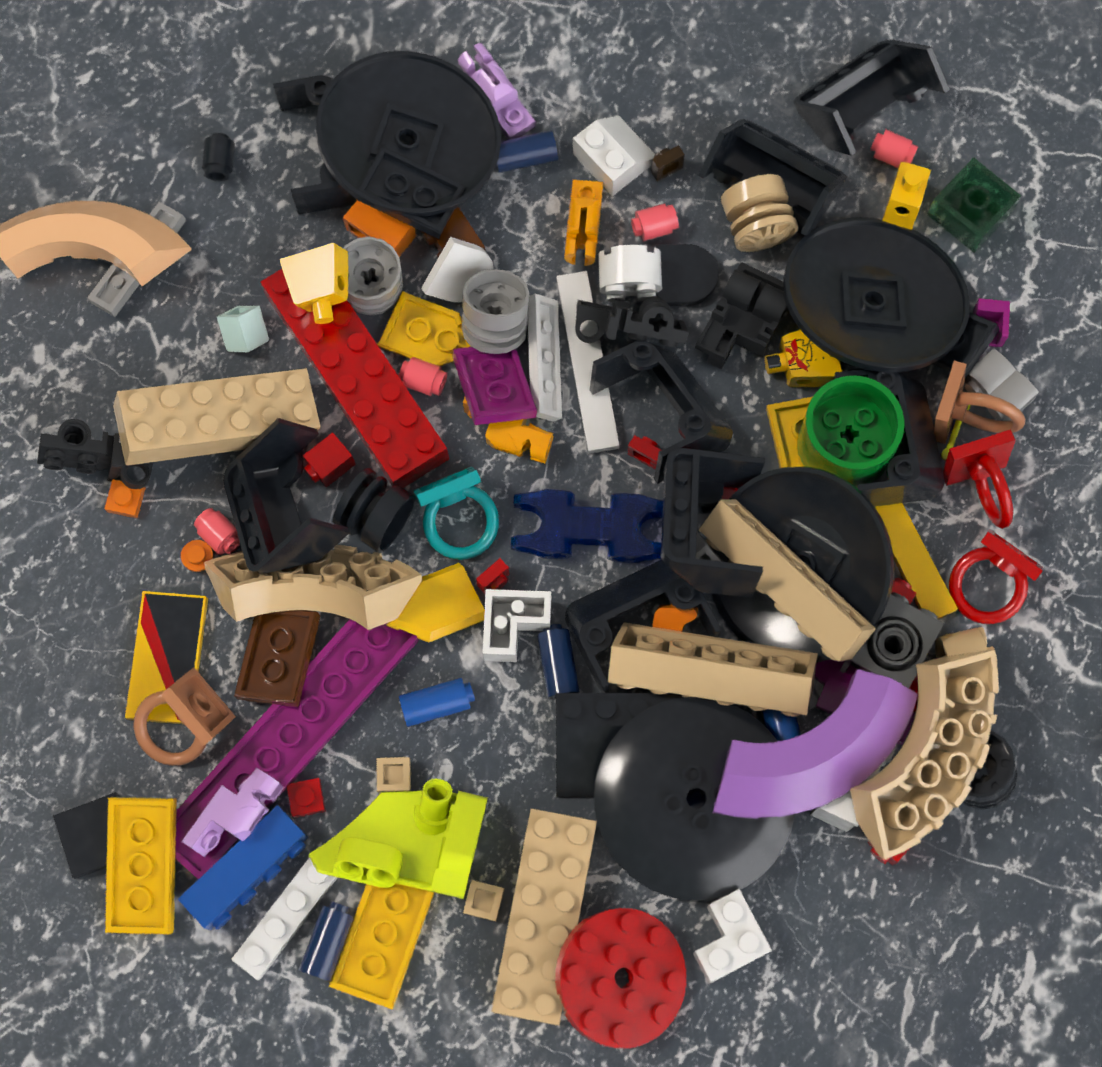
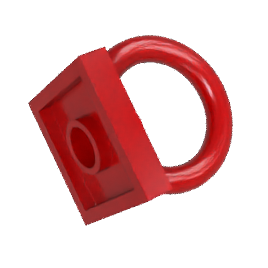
[943,429,1016,529]
[949,529,1043,624]

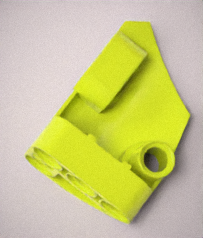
[309,778,488,899]

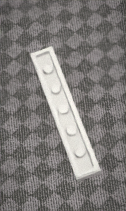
[557,271,619,454]

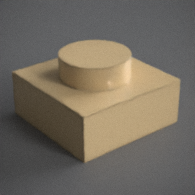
[377,757,411,793]
[463,880,504,922]

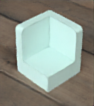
[217,306,269,352]

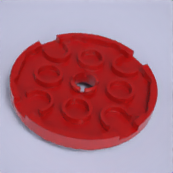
[555,908,687,1049]

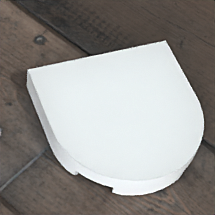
[421,237,494,302]

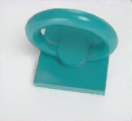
[413,467,499,560]

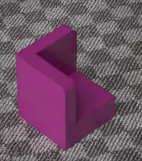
[973,298,1010,347]

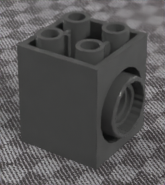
[839,592,944,688]

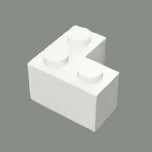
[483,589,552,662]
[693,889,772,984]

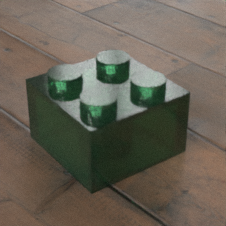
[927,157,1021,253]

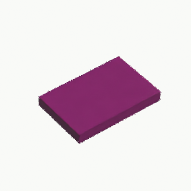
[452,347,537,425]

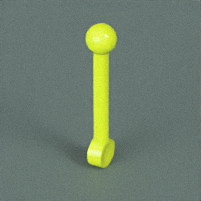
[941,405,970,461]

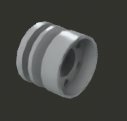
[343,236,404,316]
[462,269,530,354]

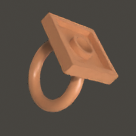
[934,361,1025,444]
[133,667,236,766]

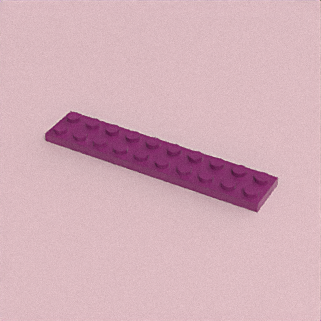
[175,619,420,879]

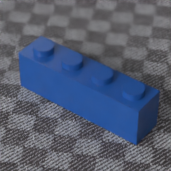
[178,805,309,931]

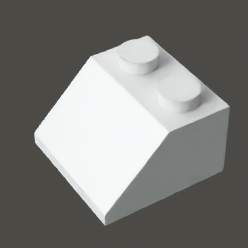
[573,116,655,197]

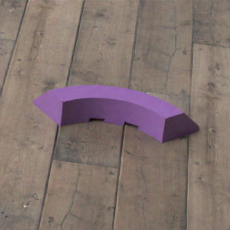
[713,669,918,819]

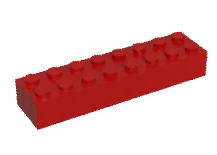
[260,269,449,488]

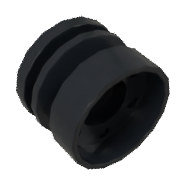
[332,468,416,553]
[962,730,1018,810]

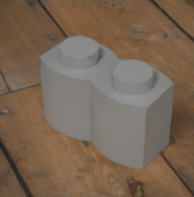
[964,348,1039,421]

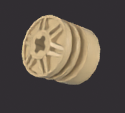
[721,174,798,252]

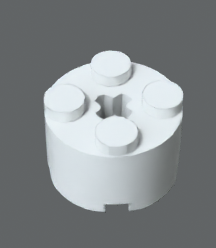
[598,245,662,302]

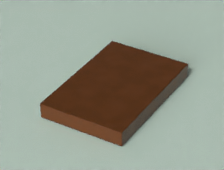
[234,610,321,707]

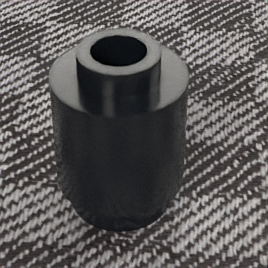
[202,133,235,181]

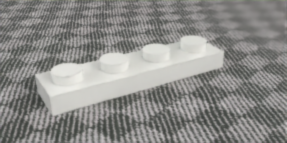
[527,294,562,422]
[231,858,338,981]

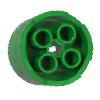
[797,376,904,487]

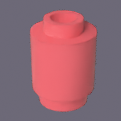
[870,129,918,168]
[631,204,679,241]
[399,357,448,396]
[194,508,240,555]

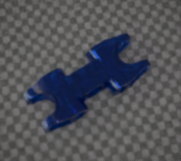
[511,489,663,563]

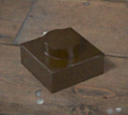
[651,145,685,181]

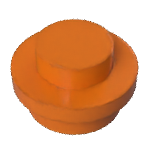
[181,540,213,572]

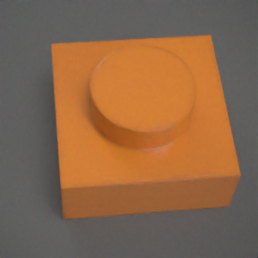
[104,479,145,518]

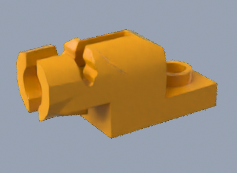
[564,180,603,266]
[463,397,554,463]

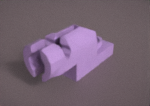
[458,43,536,139]
[182,768,285,857]

